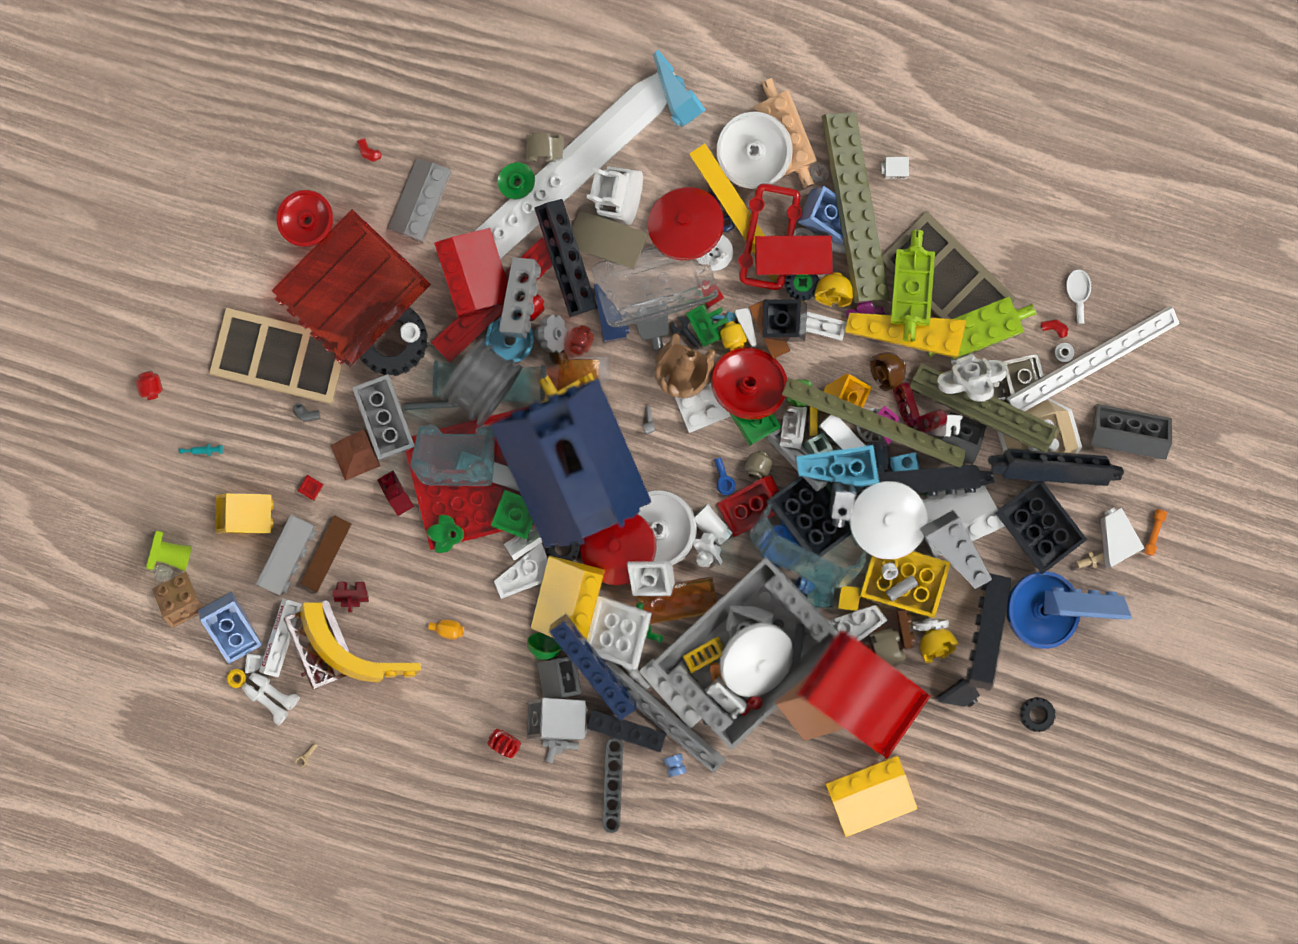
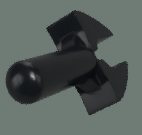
[671,316,700,348]

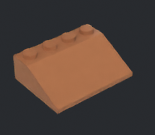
[775,675,844,741]

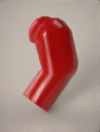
[357,138,382,162]
[740,696,762,716]

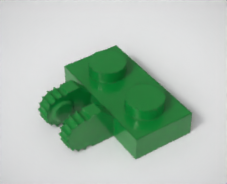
[686,304,729,347]

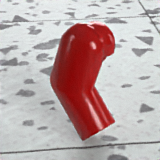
[1041,319,1068,338]

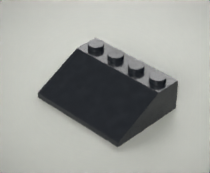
[766,476,852,563]
[995,481,1088,575]

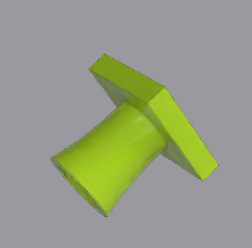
[146,530,192,571]

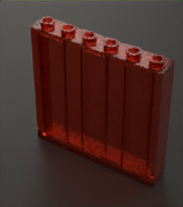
[271,209,431,367]

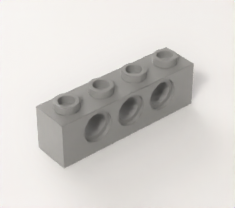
[499,257,541,339]

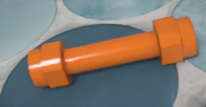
[1143,509,1167,556]

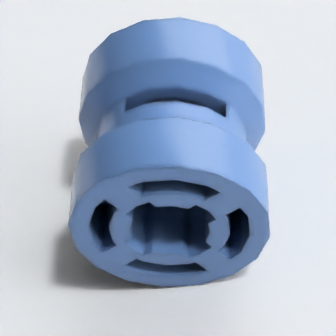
[664,753,687,777]

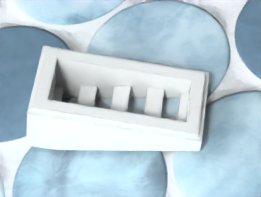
[734,308,757,347]

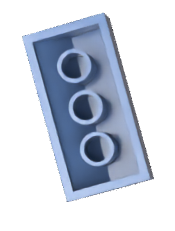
[1044,587,1131,620]

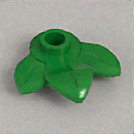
[426,515,464,553]

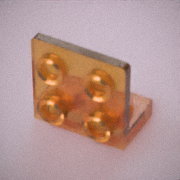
[557,353,599,392]

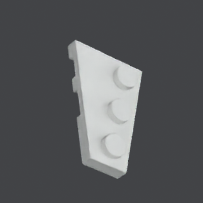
[829,605,888,642]

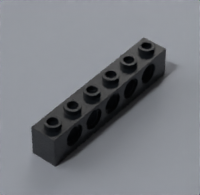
[534,199,598,317]

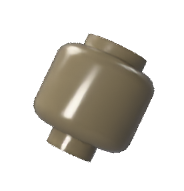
[745,451,772,480]

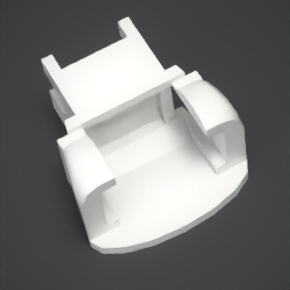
[587,166,643,225]

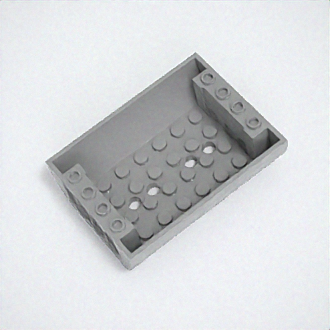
[652,558,838,750]

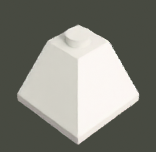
[627,562,675,596]

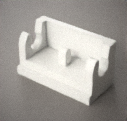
[780,406,807,449]
[923,414,962,436]
[705,677,746,719]

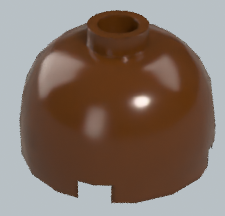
[870,352,906,391]

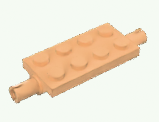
[754,78,817,189]

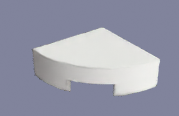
[245,654,264,673]

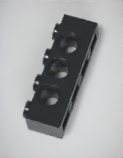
[587,709,666,752]

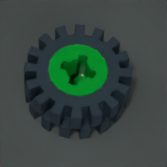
[785,275,820,301]

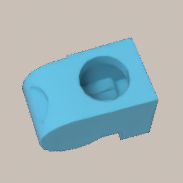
[889,453,920,472]

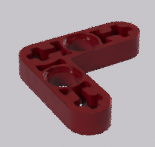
[893,382,948,433]

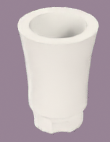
[694,503,732,546]

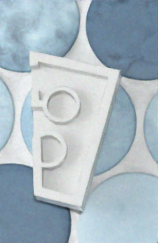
[494,543,548,599]

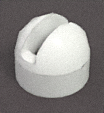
[881,562,898,580]

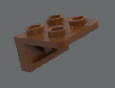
[869,610,915,653]

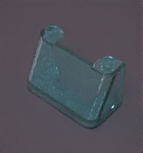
[410,425,495,486]

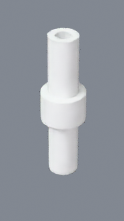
[622,665,650,690]

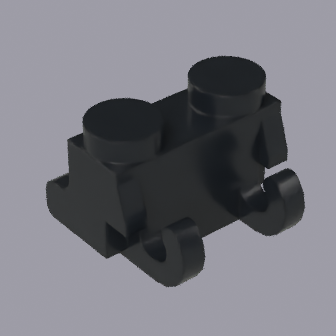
[866,442,889,473]

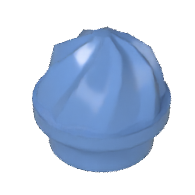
[795,576,814,594]

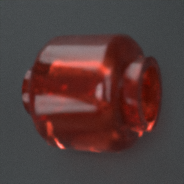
[567,325,594,355]

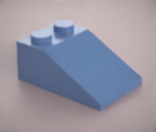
[797,186,844,245]
[198,592,262,664]

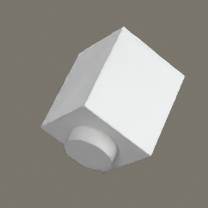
[881,157,909,179]

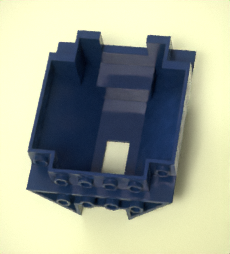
[490,378,652,548]

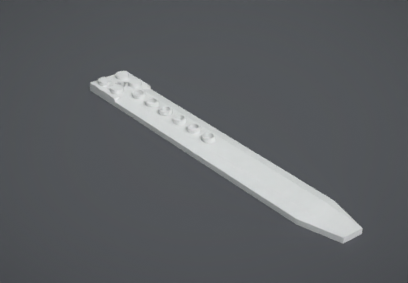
[438,72,676,270]

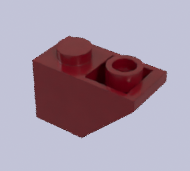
[377,470,414,516]

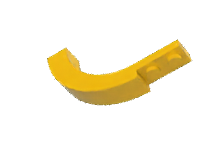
[300,603,421,683]

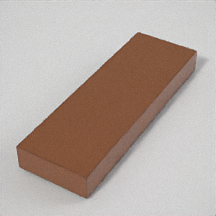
[749,299,790,359]

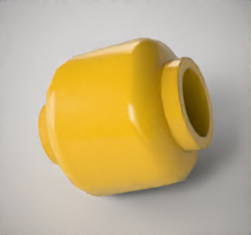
[720,321,747,351]

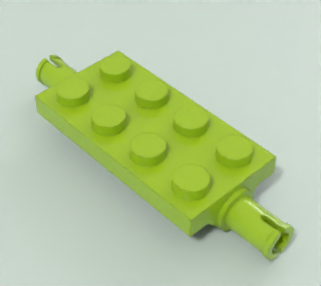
[891,230,935,342]
[928,297,1036,361]

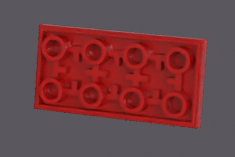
[755,236,833,275]

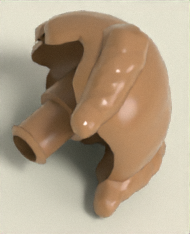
[654,334,715,399]

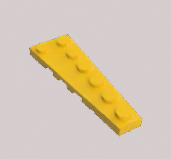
[845,313,966,358]

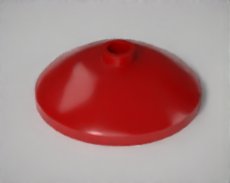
[276,190,333,247]

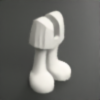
[241,672,300,726]

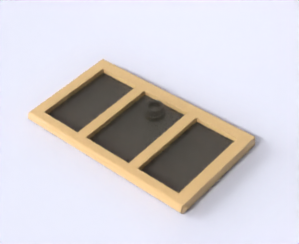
[209,308,349,404]

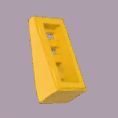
[682,637,725,673]

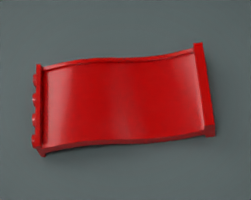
[796,629,931,759]

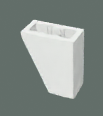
[818,415,865,450]
[1100,507,1144,568]

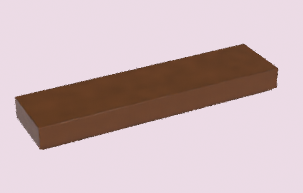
[300,515,352,593]

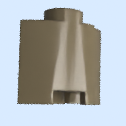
[525,133,564,162]
[869,628,906,667]

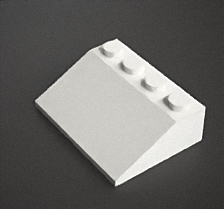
[922,485,1004,558]

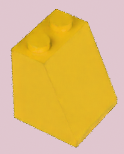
[215,493,274,534]

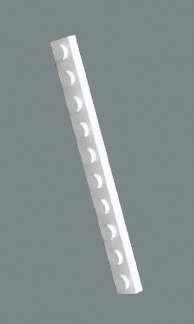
[1006,306,1179,411]

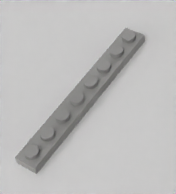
[606,660,726,773]

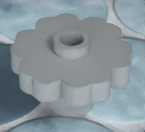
[533,315,568,353]

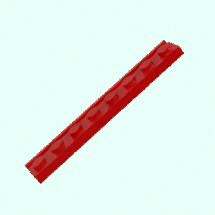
[431,238,553,363]

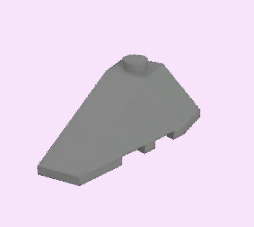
[726,606,774,640]

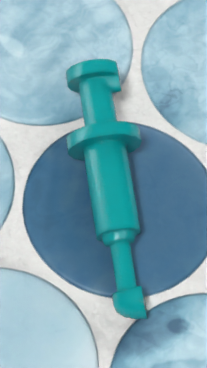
[178,443,224,456]

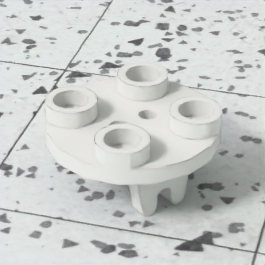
[697,235,733,272]

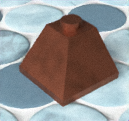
[331,430,381,481]

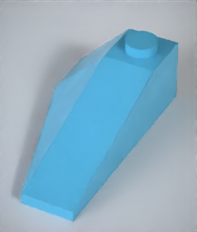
[653,50,706,128]
[796,445,879,486]

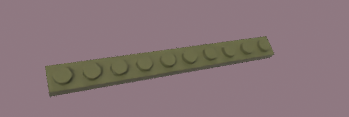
[782,377,966,468]

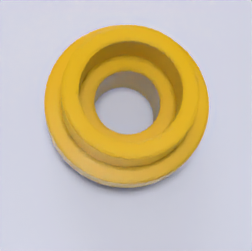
[227,669,246,688]

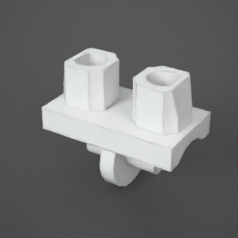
[693,533,723,567]

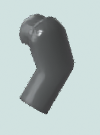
[293,403,321,422]

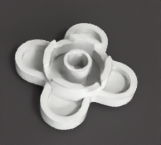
[938,354,1006,401]

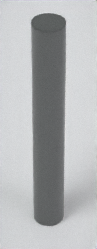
[404,400,459,410]

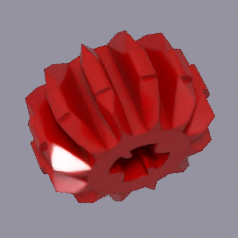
[487,729,521,758]

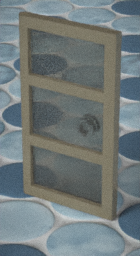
[882,211,1017,319]

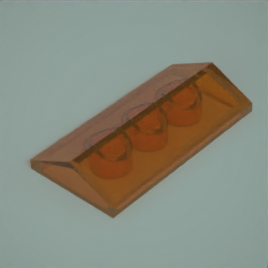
[638,576,717,624]

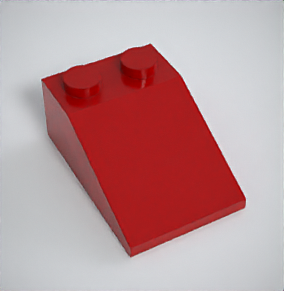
[717,475,779,537]

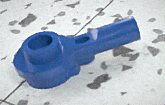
[714,457,736,495]

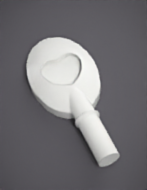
[1067,270,1091,324]

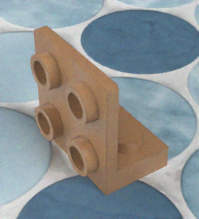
[152,572,204,628]

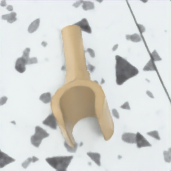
[295,743,318,768]

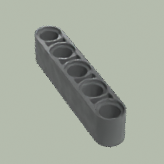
[603,737,623,833]

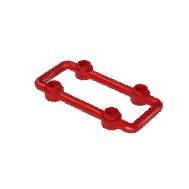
[738,183,802,290]

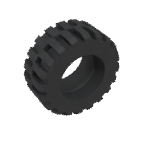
[353,301,428,376]

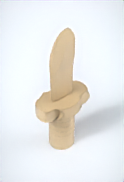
[1076,552,1104,569]

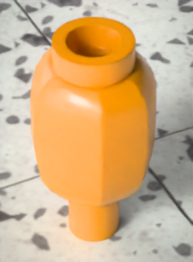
[428,619,464,640]

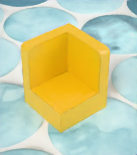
[837,585,860,611]

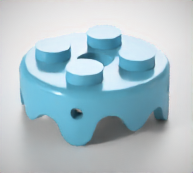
[486,316,534,363]

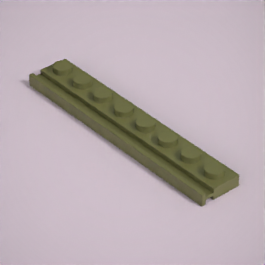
[910,363,1059,454]

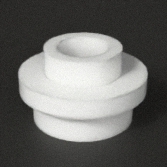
[1055,343,1074,362]

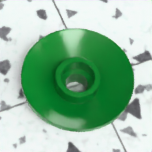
[498,162,535,200]

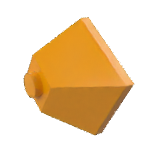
[823,373,872,408]

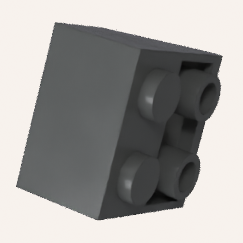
[537,657,582,699]

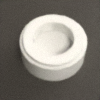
[400,323,420,343]

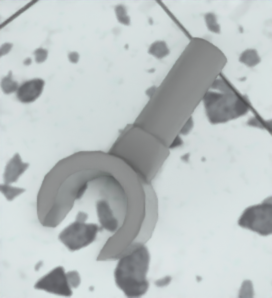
[643,406,655,434]

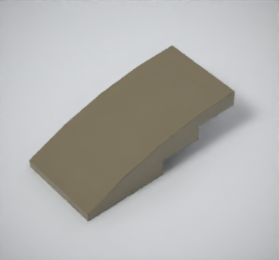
[572,210,648,270]
[993,353,1044,402]

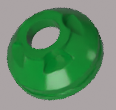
[527,632,562,661]

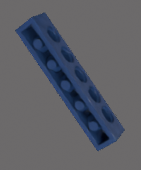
[549,614,636,721]

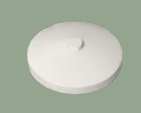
[717,112,793,189]
[849,481,927,559]
[638,491,697,565]
[720,623,793,697]

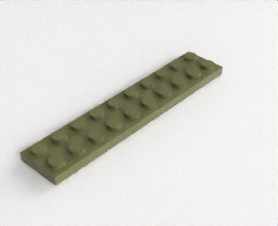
[822,112,890,303]

